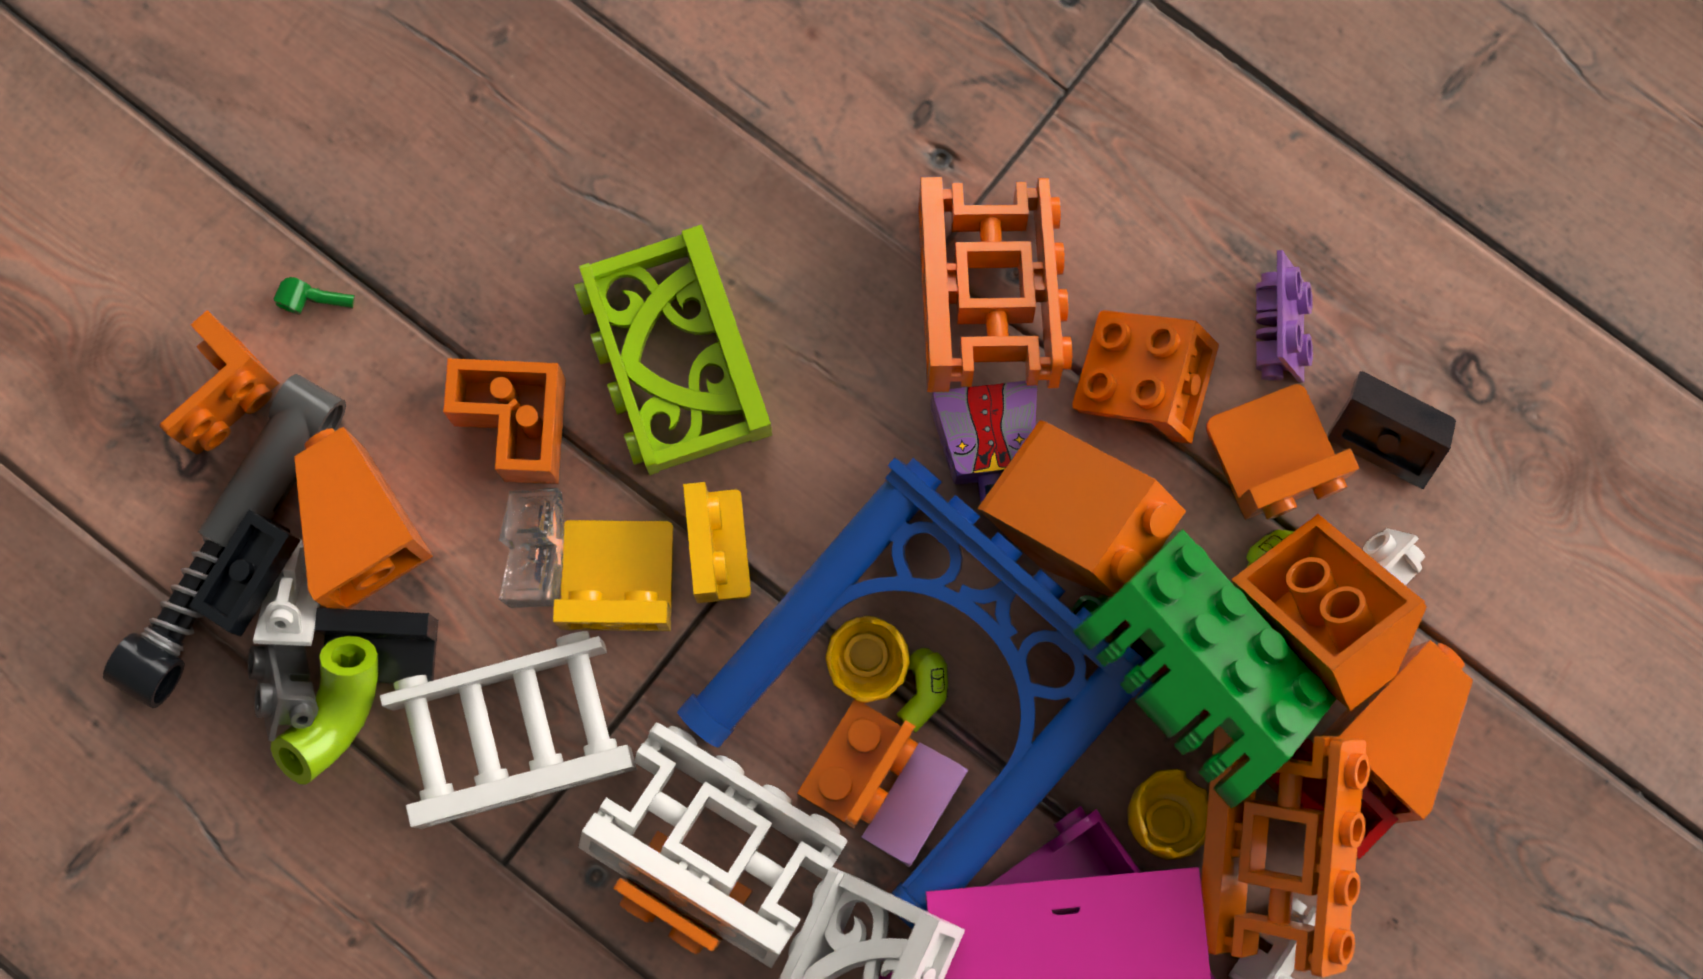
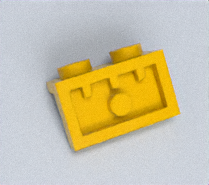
[683,482,751,603]

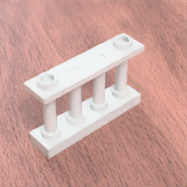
[380,631,637,829]

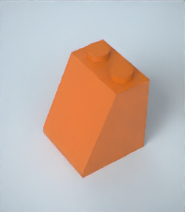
[977,420,1186,597]
[294,426,433,609]
[1322,640,1473,824]

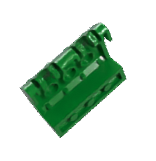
[1072,529,1337,808]

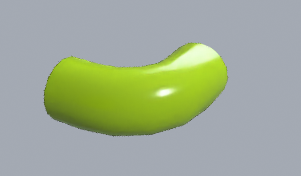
[270,636,378,785]

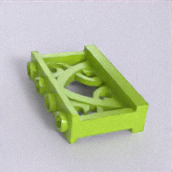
[574,224,772,476]

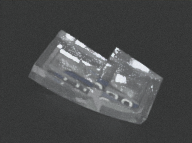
[499,488,565,608]

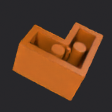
[443,358,566,484]

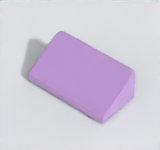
[861,742,968,867]

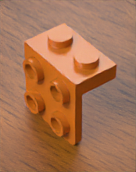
[1206,384,1360,520]

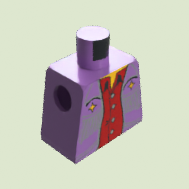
[930,381,1037,502]

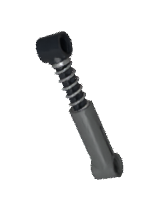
[103,374,346,709]

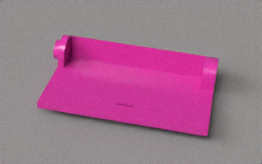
[925,867,1211,979]

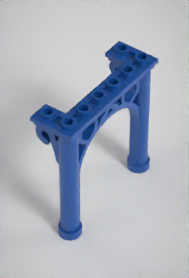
[677,457,1153,930]

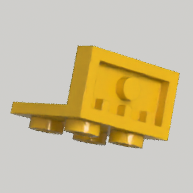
[553,520,674,631]

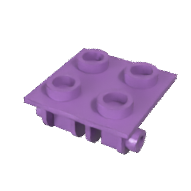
[1256,250,1313,383]

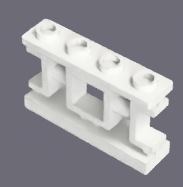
[578,722,848,968]

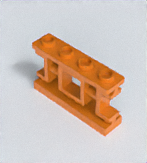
[918,177,1072,392]
[1201,726,1370,978]

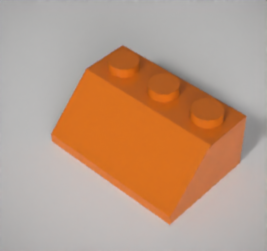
[1231,514,1427,711]

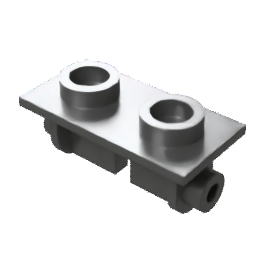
[248,644,318,741]

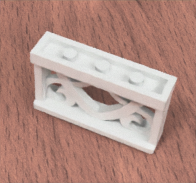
[779,867,965,979]

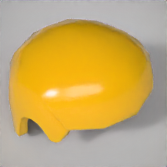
[825,615,910,703]
[1127,769,1208,860]

